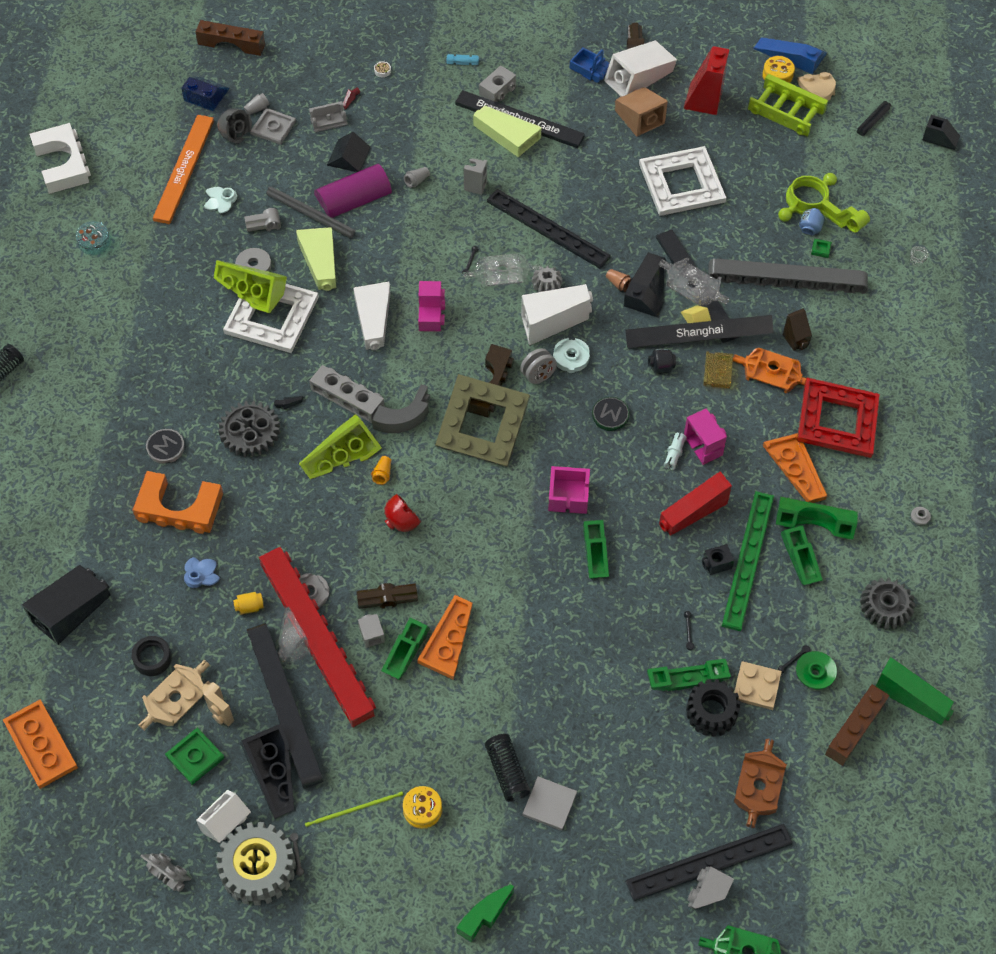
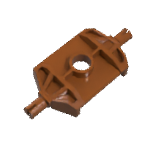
[734,739,787,828]

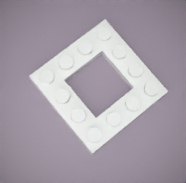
[639,146,726,216]
[223,284,319,353]

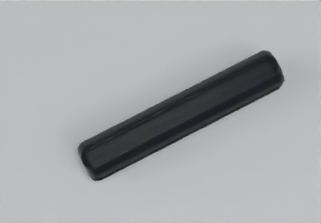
[857,101,891,136]

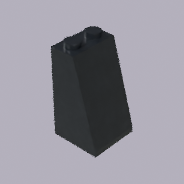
[22,565,111,645]

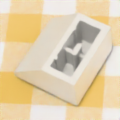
[196,790,251,843]

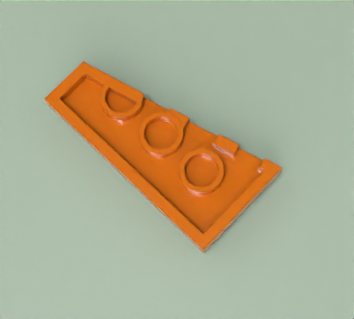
[763,433,827,503]
[417,595,473,680]

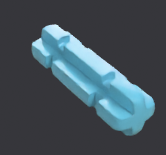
[447,54,479,65]

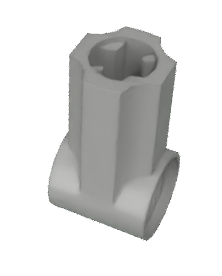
[244,208,281,232]

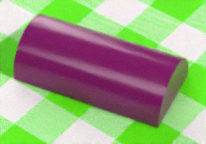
[314,164,392,218]

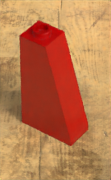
[659,471,732,536]

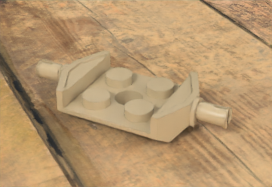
[138,660,210,731]

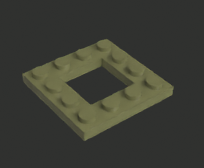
[435,374,530,467]

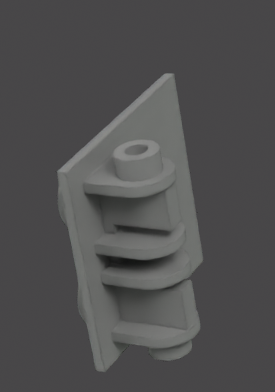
[140,853,191,892]

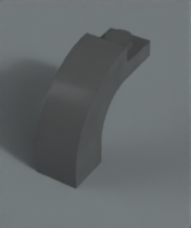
[372,384,430,433]

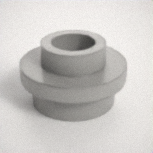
[911,507,931,525]

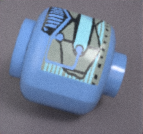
[799,208,825,236]

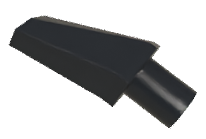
[274,396,304,410]

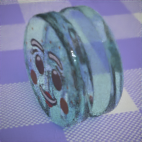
[75,221,111,255]

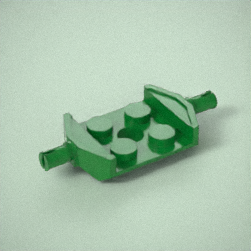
[698,925,781,954]

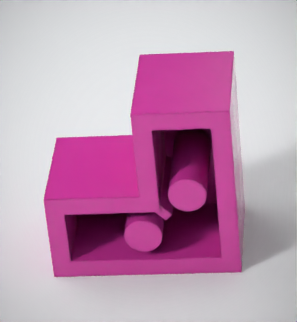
[418,281,445,331]

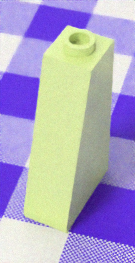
[473,106,541,157]
[296,227,336,291]

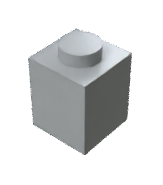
[358,614,385,648]

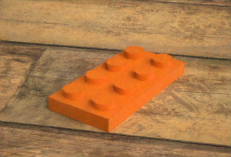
[3,699,78,789]

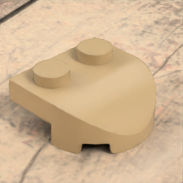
[798,72,836,100]
[202,681,234,727]

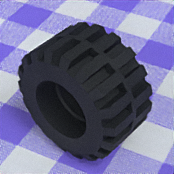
[686,679,741,737]

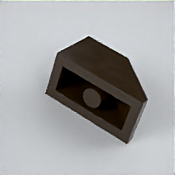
[783,308,812,351]

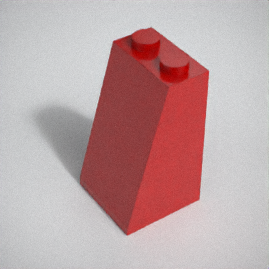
[684,46,729,115]

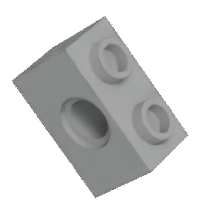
[479,66,516,102]

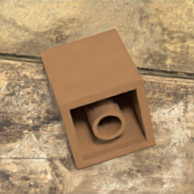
[615,87,668,136]

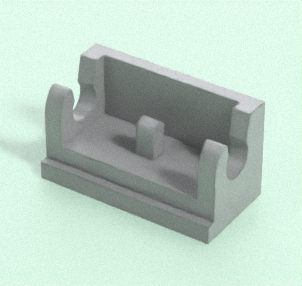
[309,101,347,132]
[464,158,487,195]

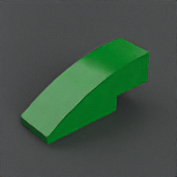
[583,520,609,579]
[781,525,822,586]
[381,618,430,680]
[456,884,514,943]

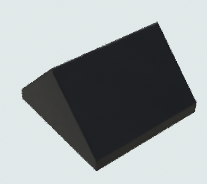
[327,132,370,172]

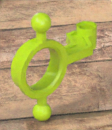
[778,173,870,233]

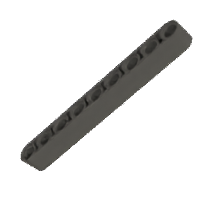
[708,259,868,294]

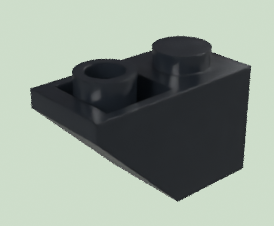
[922,115,960,150]

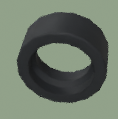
[131,636,172,676]

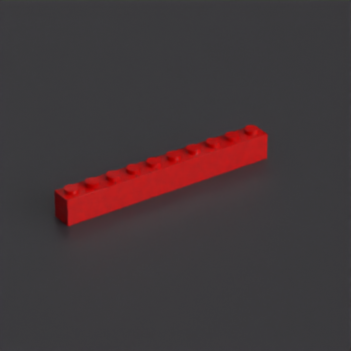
[259,547,376,727]

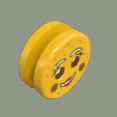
[762,56,795,83]
[403,786,442,829]

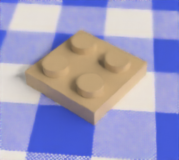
[734,661,782,710]

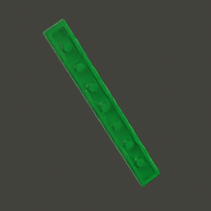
[721,491,774,632]

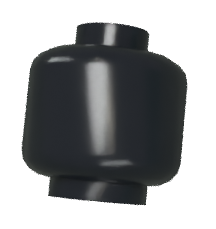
[648,349,676,373]

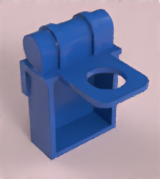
[569,47,610,83]

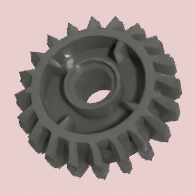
[860,577,915,630]

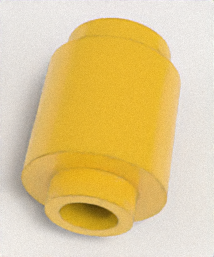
[233,592,264,615]

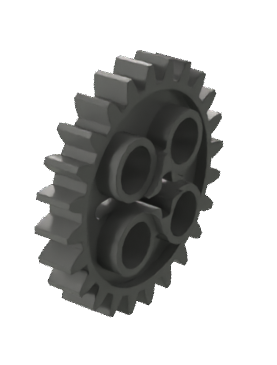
[218,401,280,457]

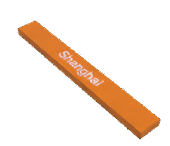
[153,115,214,224]

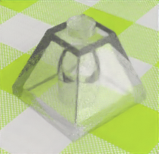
[277,607,311,666]

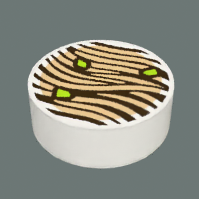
[374,62,391,77]

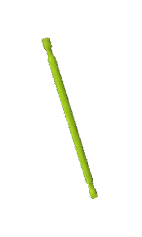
[305,792,403,827]

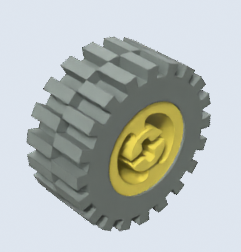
[216,822,296,905]

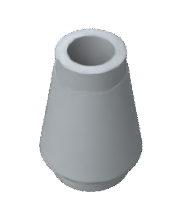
[243,93,270,115]
[404,167,430,188]

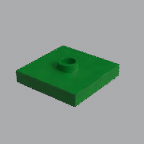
[165,727,225,785]

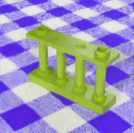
[748,74,828,137]

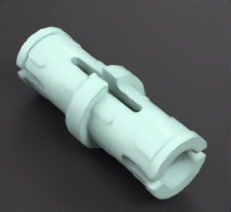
[664,433,687,470]

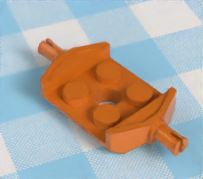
[732,348,806,393]

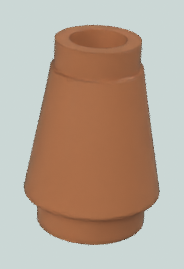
[606,269,632,292]

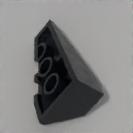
[624,252,665,317]
[240,723,294,819]

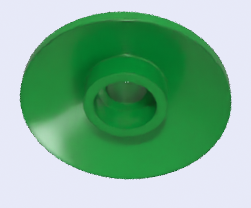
[796,651,837,690]

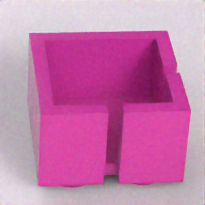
[684,408,727,465]
[548,466,590,514]

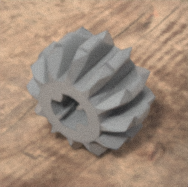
[532,265,562,292]

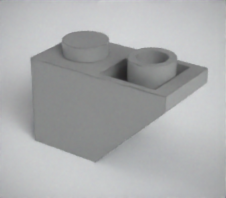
[688,867,734,909]

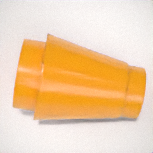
[371,456,391,485]

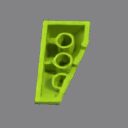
[214,260,287,313]
[299,414,382,479]

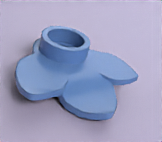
[184,557,220,588]

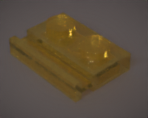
[703,351,733,389]

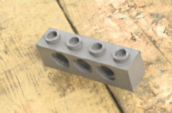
[309,365,385,423]

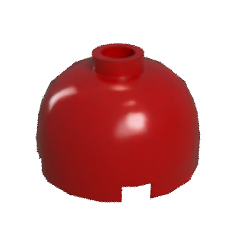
[384,494,421,532]

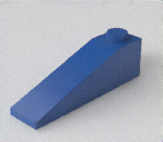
[754,37,827,74]

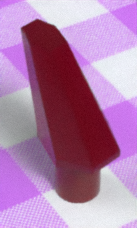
[343,87,360,110]

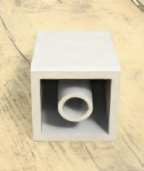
[604,40,677,96]
[521,284,593,345]

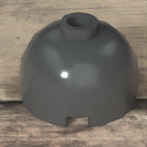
[218,108,252,143]

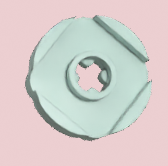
[553,338,590,373]

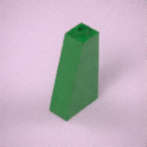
[876,657,954,725]

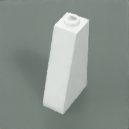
[354,282,390,350]

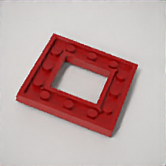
[797,378,880,458]

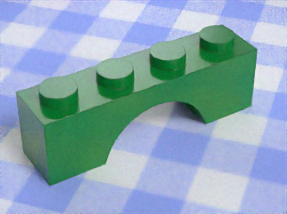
[776,497,858,540]

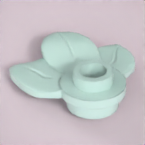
[204,187,237,214]

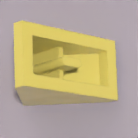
[681,305,711,323]

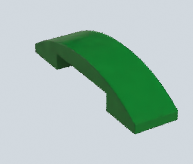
[647,658,731,691]

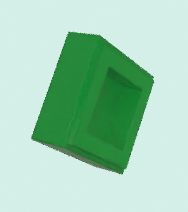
[811,238,832,258]

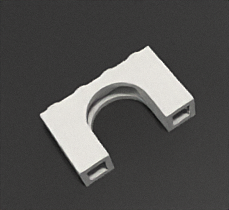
[30,123,91,194]

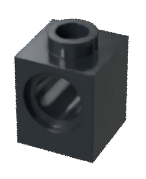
[702,544,734,575]

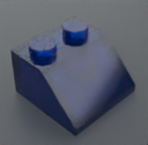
[181,77,230,111]

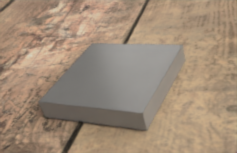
[250,108,296,145]
[523,777,577,831]

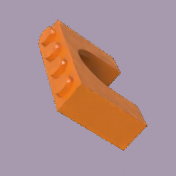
[133,471,223,534]

